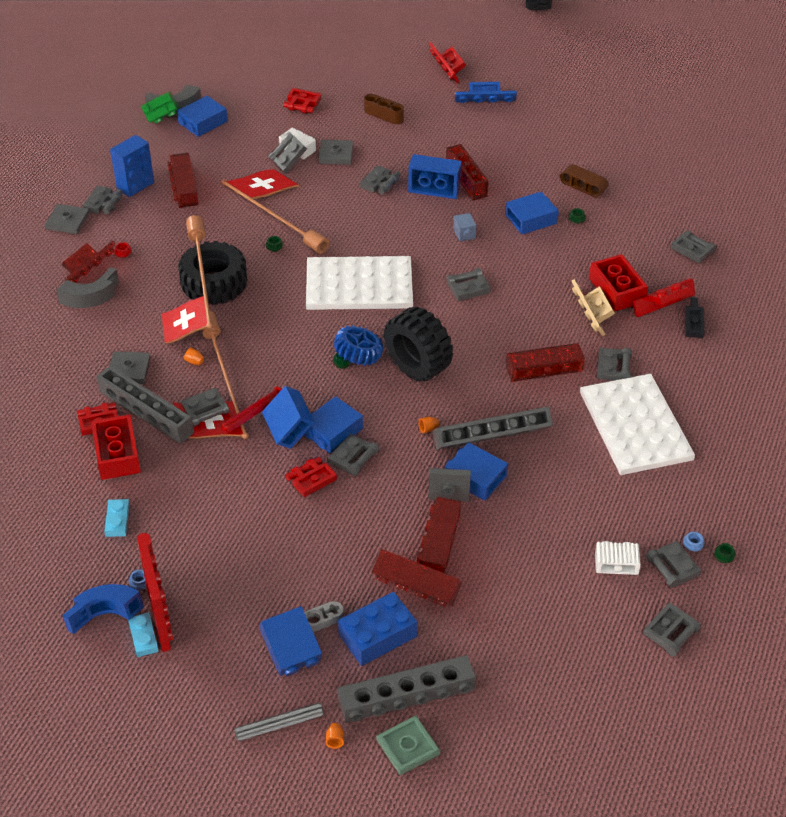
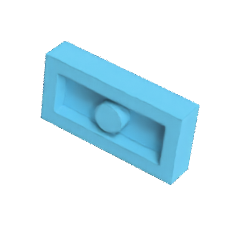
[104,499,130,537]
[128,612,159,657]

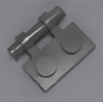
[360,165,401,194]
[83,186,123,214]

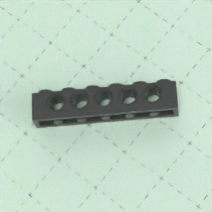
[96,366,194,444]
[432,406,553,450]
[337,655,476,723]

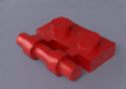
[283,88,321,114]
[77,402,118,436]
[285,457,337,497]

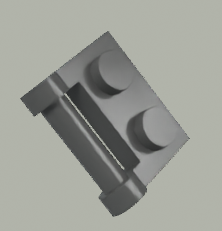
[268,131,307,173]
[671,230,717,263]
[446,268,491,301]
[597,348,632,381]
[181,387,229,427]
[328,433,380,476]
[646,541,701,588]
[643,602,701,656]

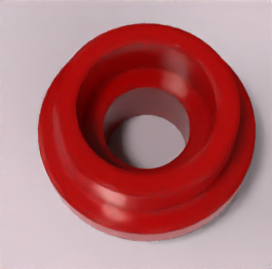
[114,242,132,258]

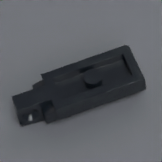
[685,297,704,338]

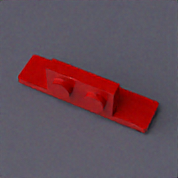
[428,42,466,84]
[633,278,695,317]

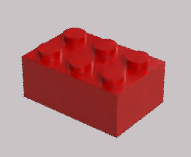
[589,254,648,312]
[91,414,141,480]

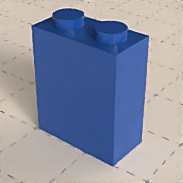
[177,96,228,137]
[506,191,559,235]
[262,386,315,449]
[304,396,363,454]
[445,442,508,501]
[259,606,322,676]

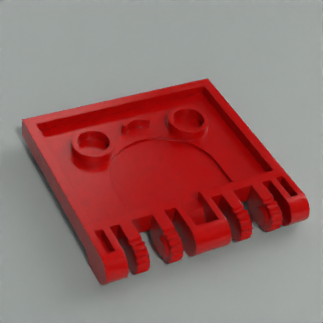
[137,533,173,652]

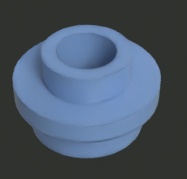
[683,532,705,552]
[129,570,146,590]

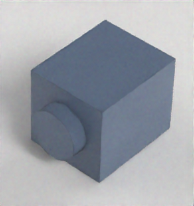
[453,213,476,241]

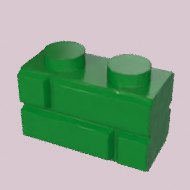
[141,91,179,124]

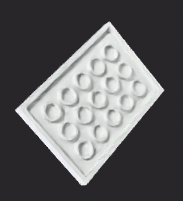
[306,256,413,310]
[580,374,695,475]

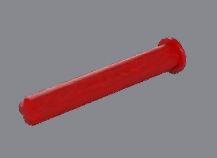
[221,386,282,434]

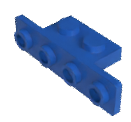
[455,82,517,103]

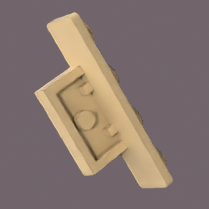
[572,279,615,336]

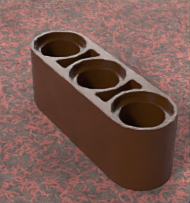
[364,94,404,124]
[560,164,609,197]

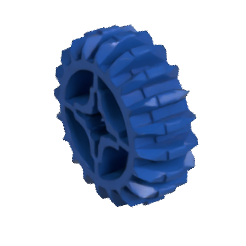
[334,325,384,366]

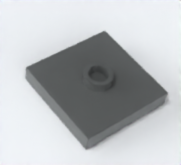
[319,140,353,165]
[45,204,90,234]
[110,351,151,384]
[429,468,471,502]

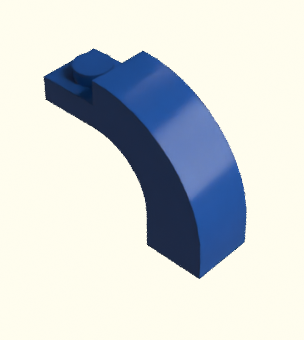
[62,584,144,634]

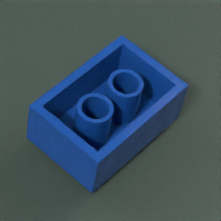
[110,135,154,197]
[408,154,461,199]
[338,591,417,666]

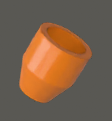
[184,347,204,365]
[418,417,440,433]
[325,723,344,749]

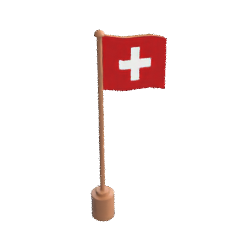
[221,169,330,254]
[162,215,214,344]
[173,311,249,439]

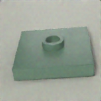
[376,715,440,776]

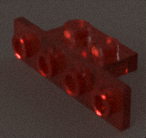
[62,241,115,283]

